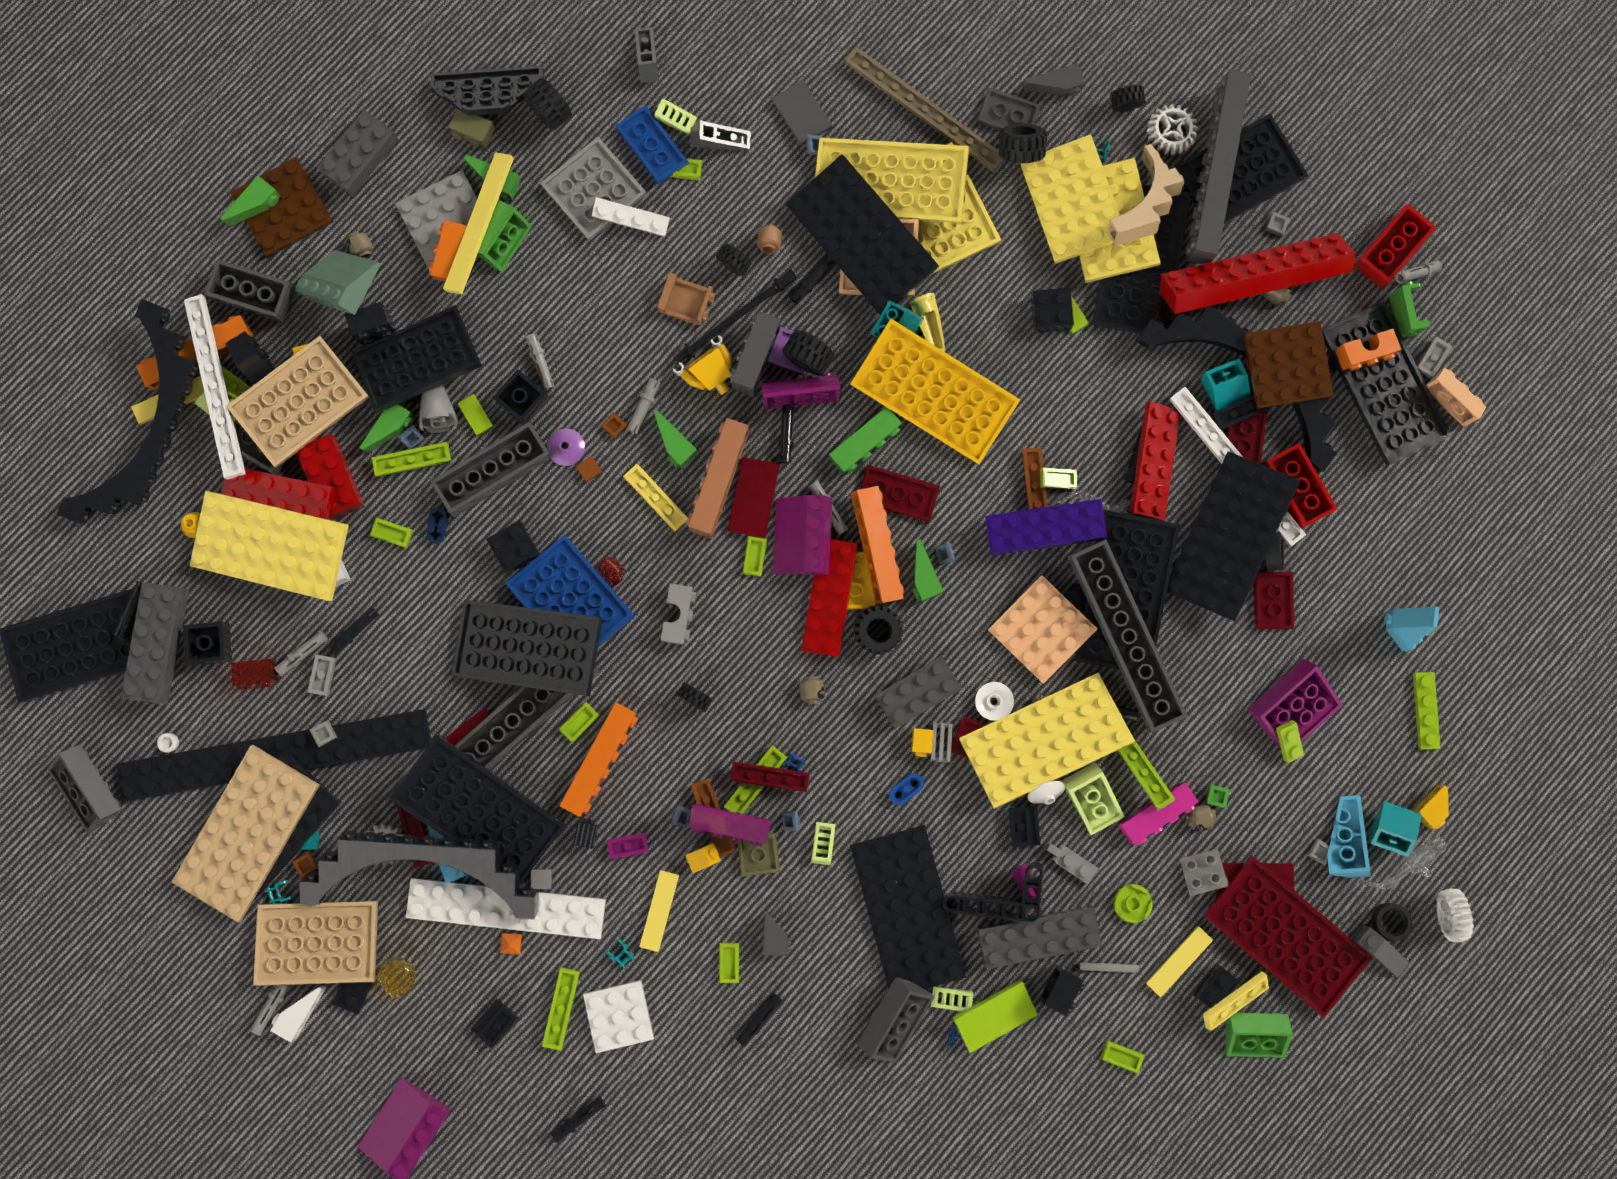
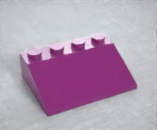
[761,373,841,410]
[773,495,832,575]
[1248,659,1343,750]
[689,804,771,847]
[358,1077,452,1179]

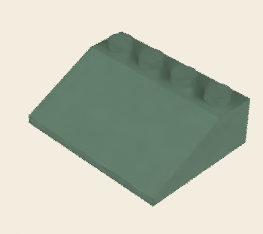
[295,250,381,315]

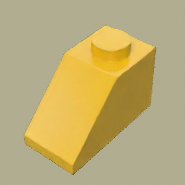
[1413,785,1449,829]

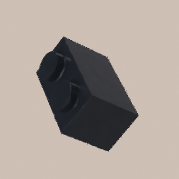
[1193,964,1237,1009]

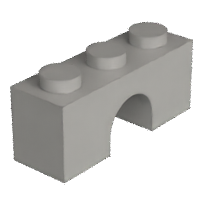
[661,583,696,645]

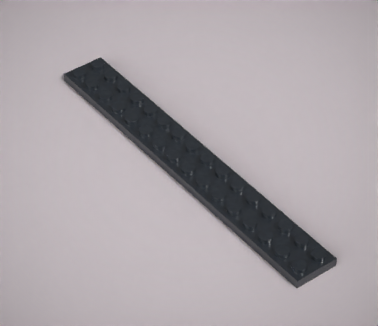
[116,709,432,802]

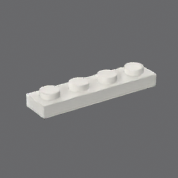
[591,197,670,237]

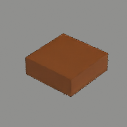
[601,412,628,439]
[576,456,603,482]
[292,852,319,879]

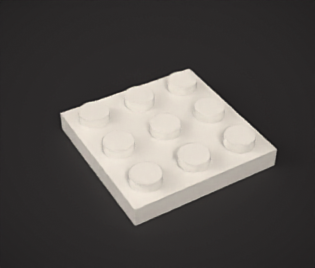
[583,980,654,1053]

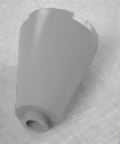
[419,384,458,433]

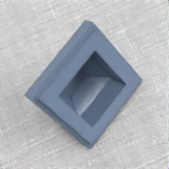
[806,134,822,155]
[398,425,425,450]
[935,542,955,566]
[672,806,692,828]
[782,811,800,831]

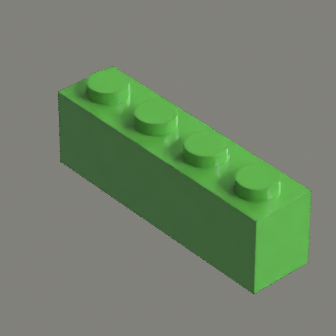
[829,407,902,475]

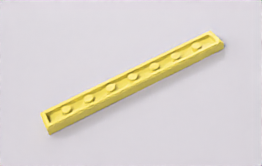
[443,153,514,294]

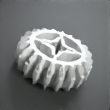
[1147,104,1198,155]
[1436,888,1474,942]

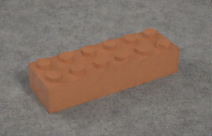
[687,418,749,539]

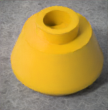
[181,512,201,538]

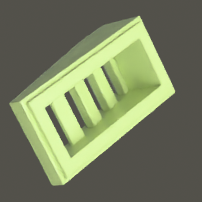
[655,99,697,135]
[811,822,836,865]
[931,987,973,1012]

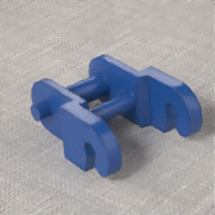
[780,751,806,772]
[948,1023,967,1051]

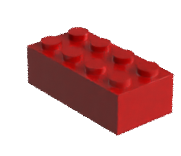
[1354,203,1436,289]
[296,434,365,521]
[1261,443,1338,529]

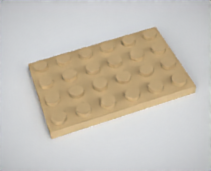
[226,336,369,468]
[253,901,378,986]

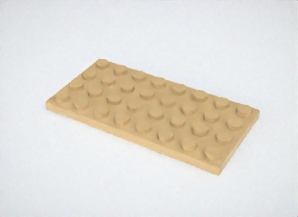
[172,745,320,922]

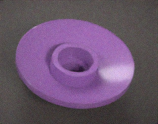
[547,428,585,466]

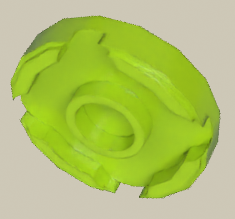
[1113,884,1153,923]

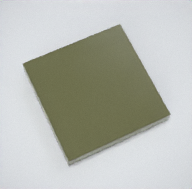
[738,833,780,877]

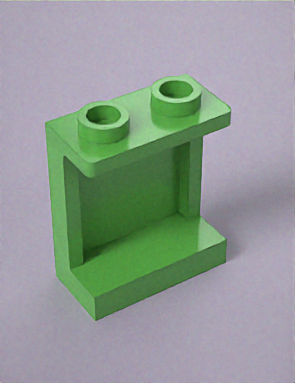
[1389,281,1430,338]

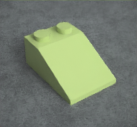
[1061,762,1125,835]

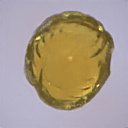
[378,957,415,997]

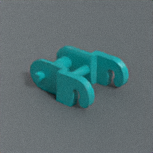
[1092,137,1110,163]
[264,880,294,904]
[606,938,635,969]

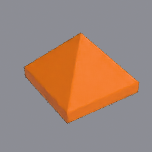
[500,933,522,954]

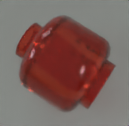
[597,557,625,586]

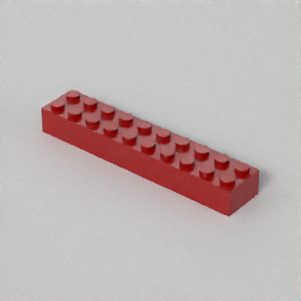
[1160,233,1356,314]

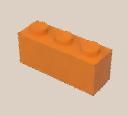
[429,220,467,282]

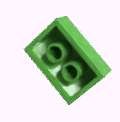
[477,200,532,272]
[1226,1012,1293,1058]

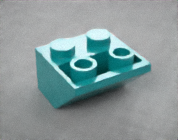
[870,301,924,338]
[1200,358,1251,412]
[1368,801,1422,857]

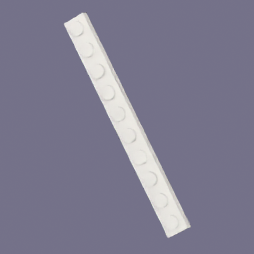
[184,294,246,480]
[1169,387,1306,547]

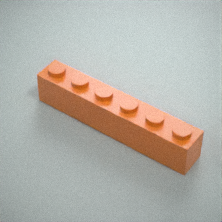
[136,315,254,390]
[851,486,904,605]
[560,702,638,817]

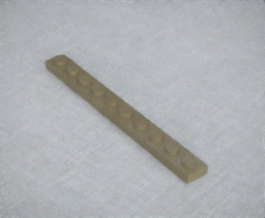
[845,46,1004,172]

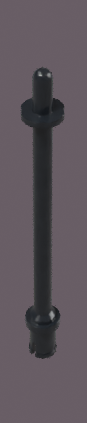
[673,269,797,364]

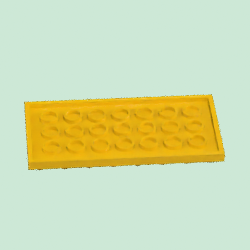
[850,318,1020,464]

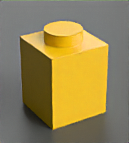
[911,728,934,757]
[685,843,721,873]

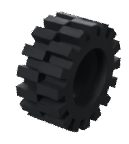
[1110,84,1146,112]
[716,243,752,277]
[676,682,714,713]

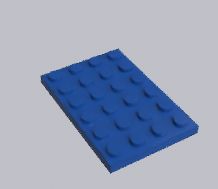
[505,535,635,647]

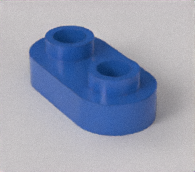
[889,773,924,805]

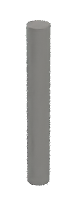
[1079,962,1139,973]

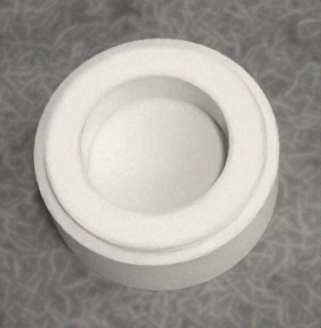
[157,733,179,753]

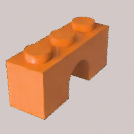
[1335,329,1401,371]

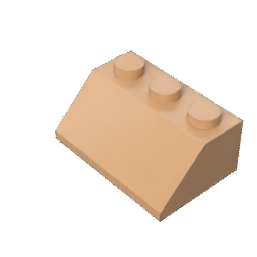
[1426,368,1486,427]

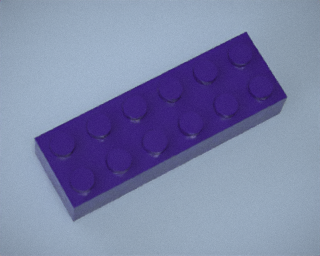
[985,499,1107,556]

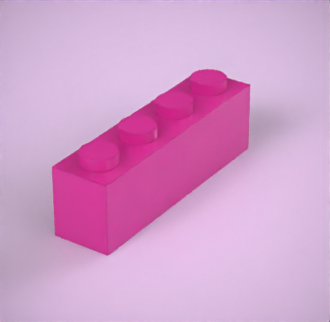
[1118,782,1198,846]

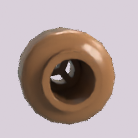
[757,225,782,254]

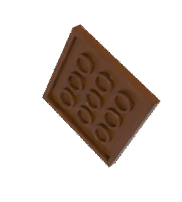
[230,157,334,258]
[1243,321,1334,409]

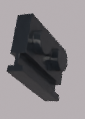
[1008,806,1041,847]
[332,982,373,1015]
[470,998,519,1049]

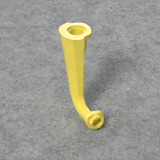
[909,293,945,352]

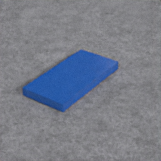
[615,105,689,185]

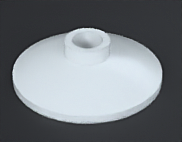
[975,682,1014,721]
[1028,781,1065,804]

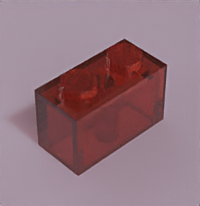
[231,659,277,690]

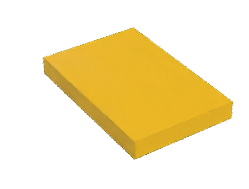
[848,551,876,610]

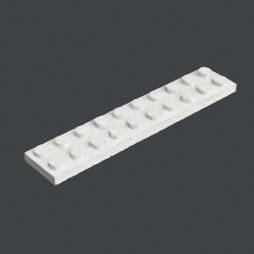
[406,878,606,939]

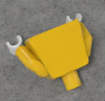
[673,336,732,395]

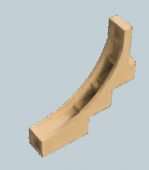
[1107,144,1184,246]

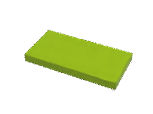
[953,980,1038,1053]

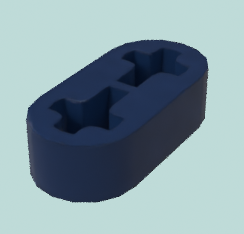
[427,507,448,544]

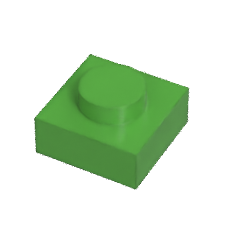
[1205,785,1230,808]

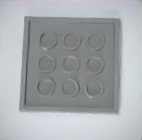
[540,137,647,241]
[395,170,477,269]

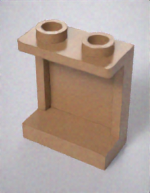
[657,273,715,326]

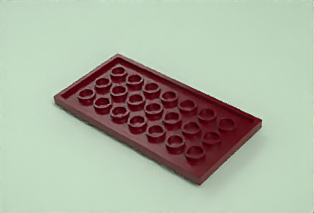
[1202,855,1372,1018]

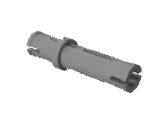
[1395,260,1442,284]
[525,333,555,391]
[626,378,661,435]
[808,481,848,536]
[274,630,328,677]
[250,985,289,1036]

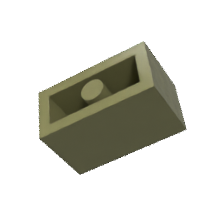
[448,109,495,148]

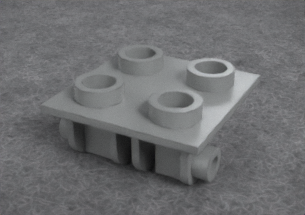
[1180,849,1228,896]

